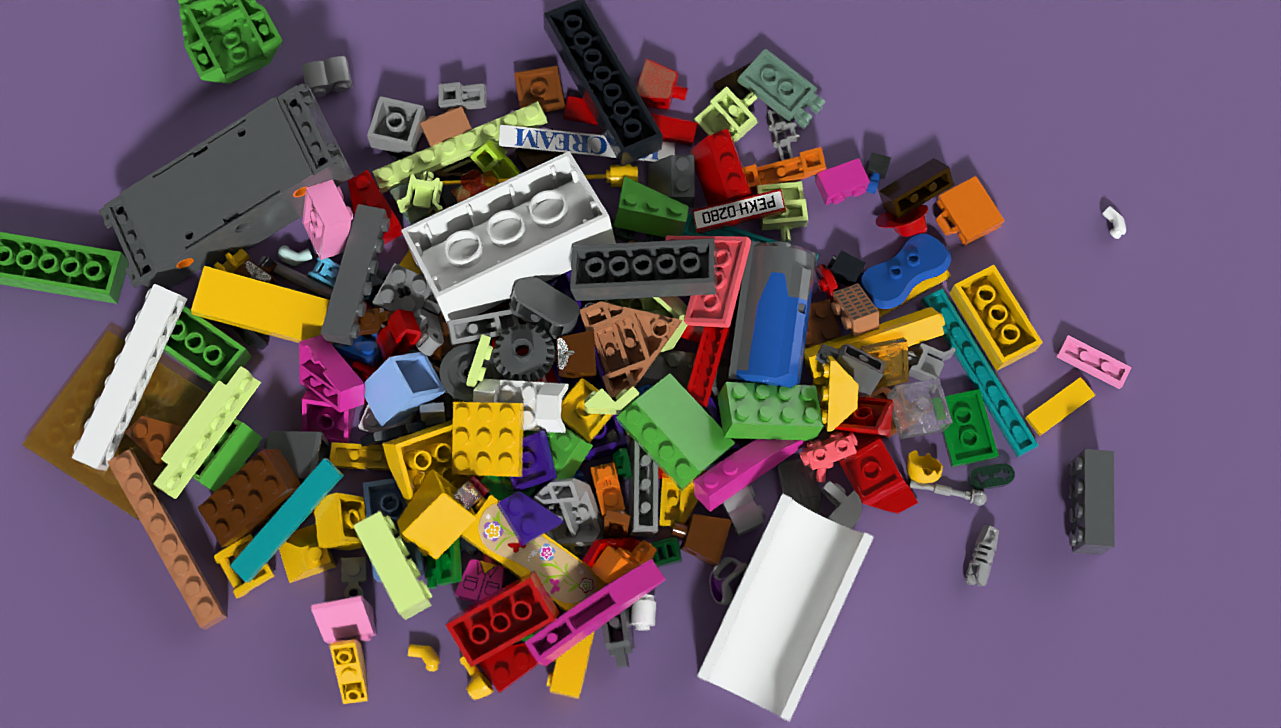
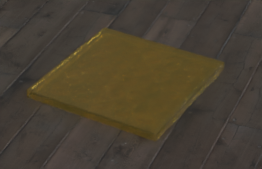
[22,331,208,520]

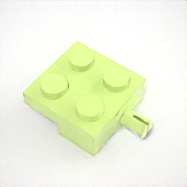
[695,86,758,143]
[757,182,808,243]

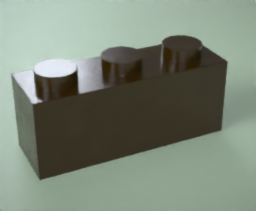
[878,158,954,219]

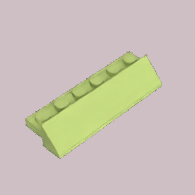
[153,366,261,499]

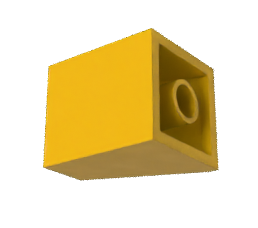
[397,469,477,559]

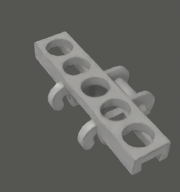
[767,110,800,161]

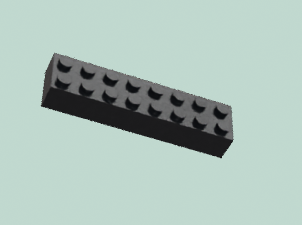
[543,0,663,166]

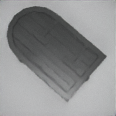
[776,459,822,514]

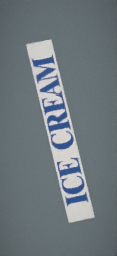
[499,125,675,162]

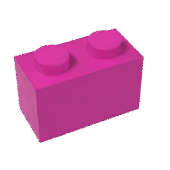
[815,158,870,205]

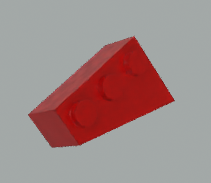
[347,170,403,245]

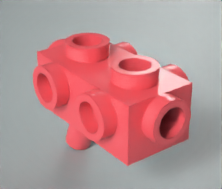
[799,431,858,482]

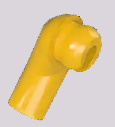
[408,644,440,672]

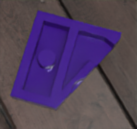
[497,491,563,546]

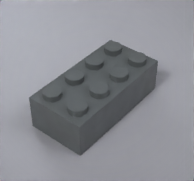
[1069,449,1115,555]

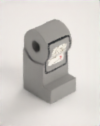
[414,308,444,356]

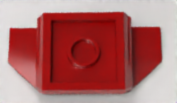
[839,433,918,514]

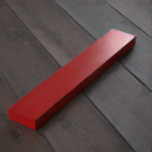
[563,96,698,146]

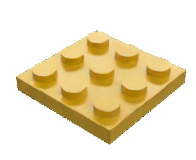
[452,402,524,477]

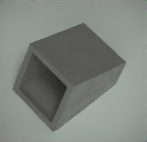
[264,431,330,484]

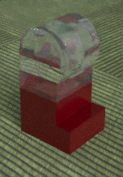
[453,475,490,511]

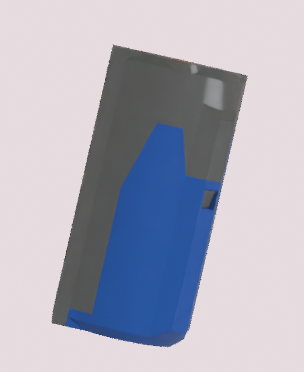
[728,241,817,388]

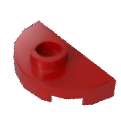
[815,264,838,303]

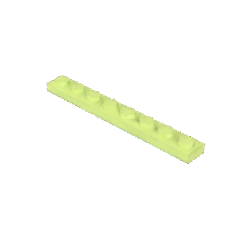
[372,102,547,193]

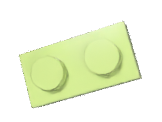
[466,335,493,388]

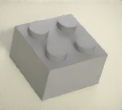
[367,96,426,156]

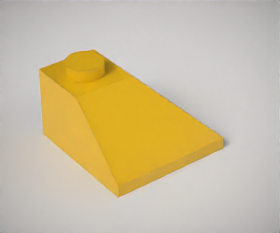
[279,524,336,583]

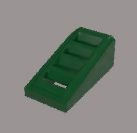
[650,536,682,568]

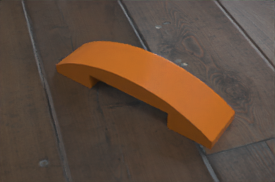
[743,147,827,191]

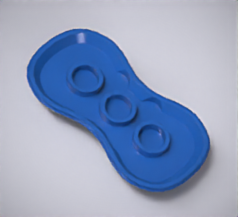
[857,234,952,309]

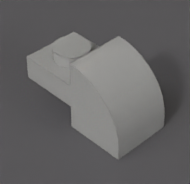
[439,82,487,114]

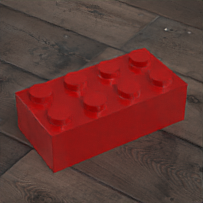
[446,570,559,667]

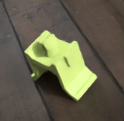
[397,171,443,213]

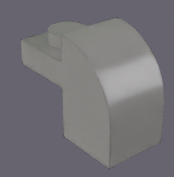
[821,481,862,529]

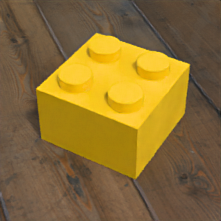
[314,493,367,551]

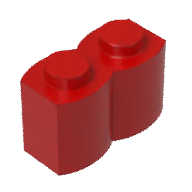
[376,309,421,362]

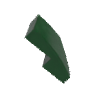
[613,448,632,483]

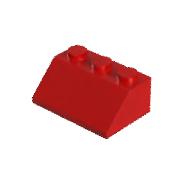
[690,129,753,206]

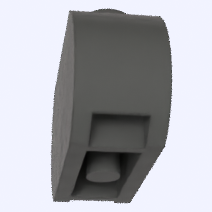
[510,277,580,339]

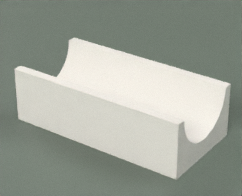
[401,151,616,323]
[697,494,874,721]

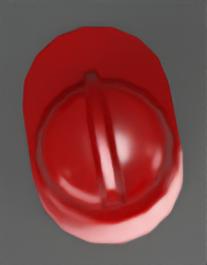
[875,205,928,237]

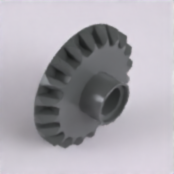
[493,323,555,382]
[440,344,502,402]

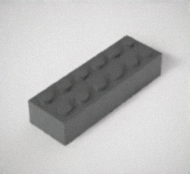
[570,238,717,301]

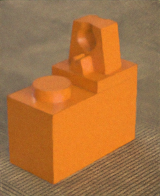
[591,462,626,520]
[591,540,657,584]

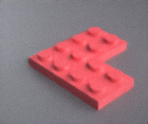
[665,236,751,328]

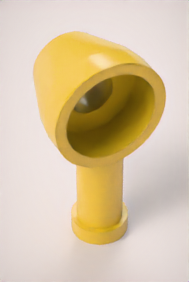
[459,656,494,700]

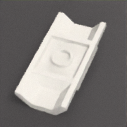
[473,379,568,433]

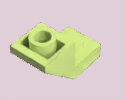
[584,387,639,415]

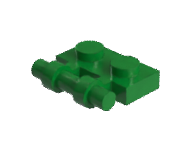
[423,536,462,589]

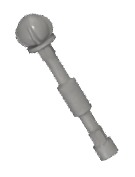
[909,480,987,506]

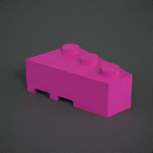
[299,335,365,413]

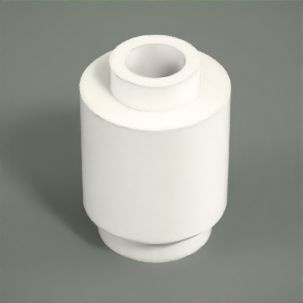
[631,594,656,631]

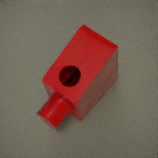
[636,59,689,109]

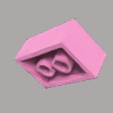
[302,179,353,260]

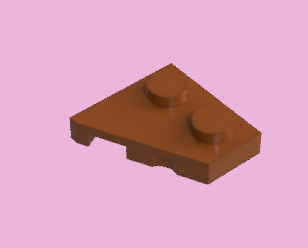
[124,416,184,466]

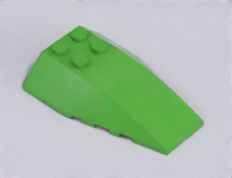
[178,0,283,84]

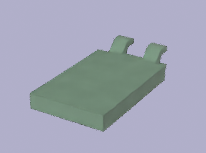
[737,48,825,129]

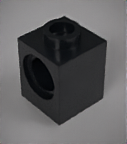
[828,250,866,287]

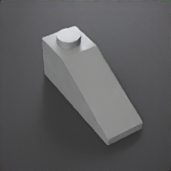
[447,310,519,345]

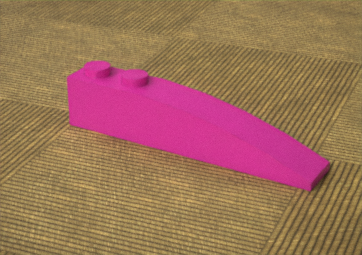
[694,433,820,511]

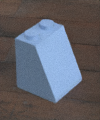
[364,352,446,427]

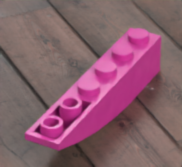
[525,559,666,666]

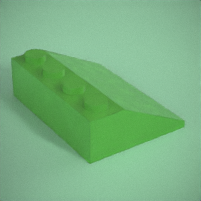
[616,373,735,491]

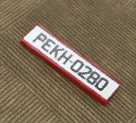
[692,189,786,234]

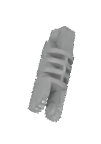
[965,525,999,586]

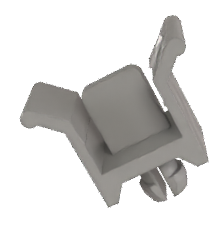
[905,343,956,395]

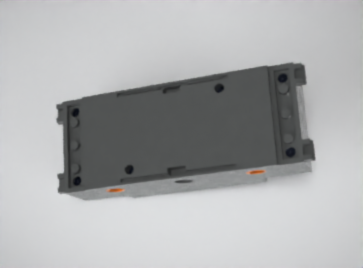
[98,83,353,289]

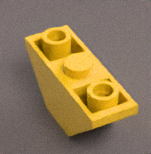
[821,356,858,431]
[330,639,368,704]

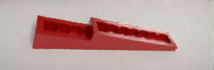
[687,280,742,408]

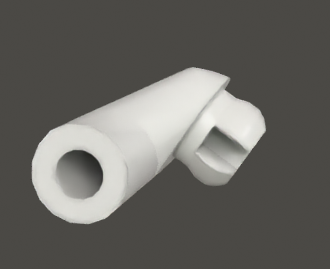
[1102,206,1127,239]

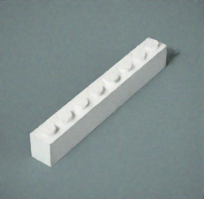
[72,284,187,471]

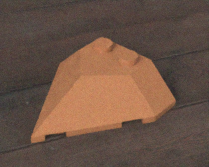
[580,301,683,398]

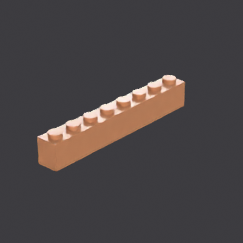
[107,449,227,630]

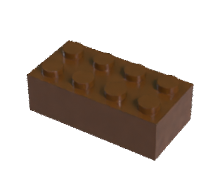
[197,449,301,547]

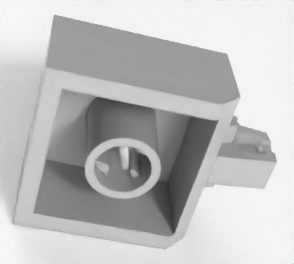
[372,263,441,319]

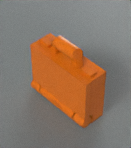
[935,176,1005,246]

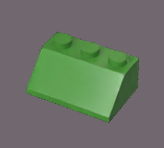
[192,419,263,492]

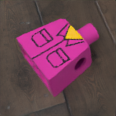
[455,554,505,603]

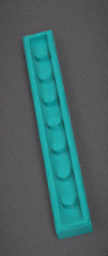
[921,288,1039,458]

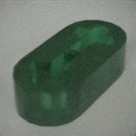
[968,463,1015,490]

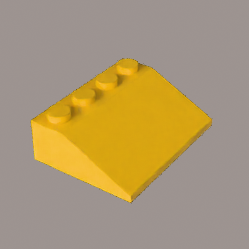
[382,420,484,505]

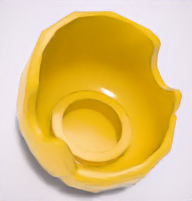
[906,450,943,484]

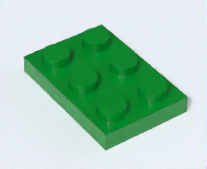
[933,389,999,468]

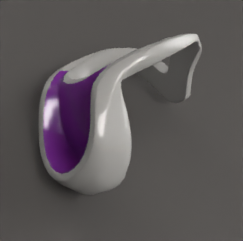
[709,557,748,605]

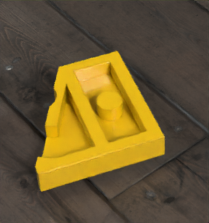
[659,477,699,527]

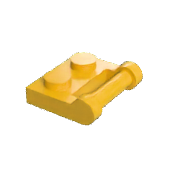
[214,534,275,598]

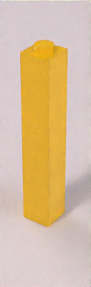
[804,307,945,378]

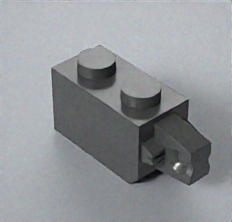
[816,344,886,395]
[602,607,635,669]

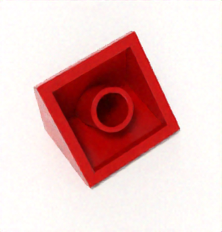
[834,397,894,436]

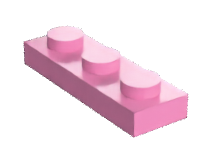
[1056,335,1132,389]

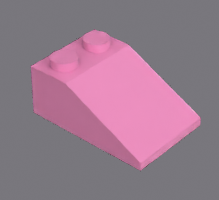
[311,596,377,644]

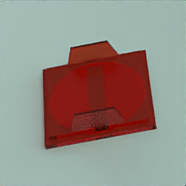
[451,169,500,203]

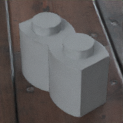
[302,56,353,97]
[721,484,766,537]

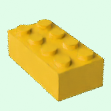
[949,265,1043,371]

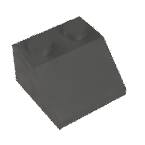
[648,155,694,207]

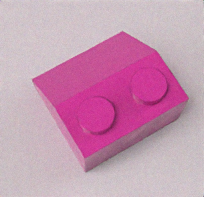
[302,389,356,443]

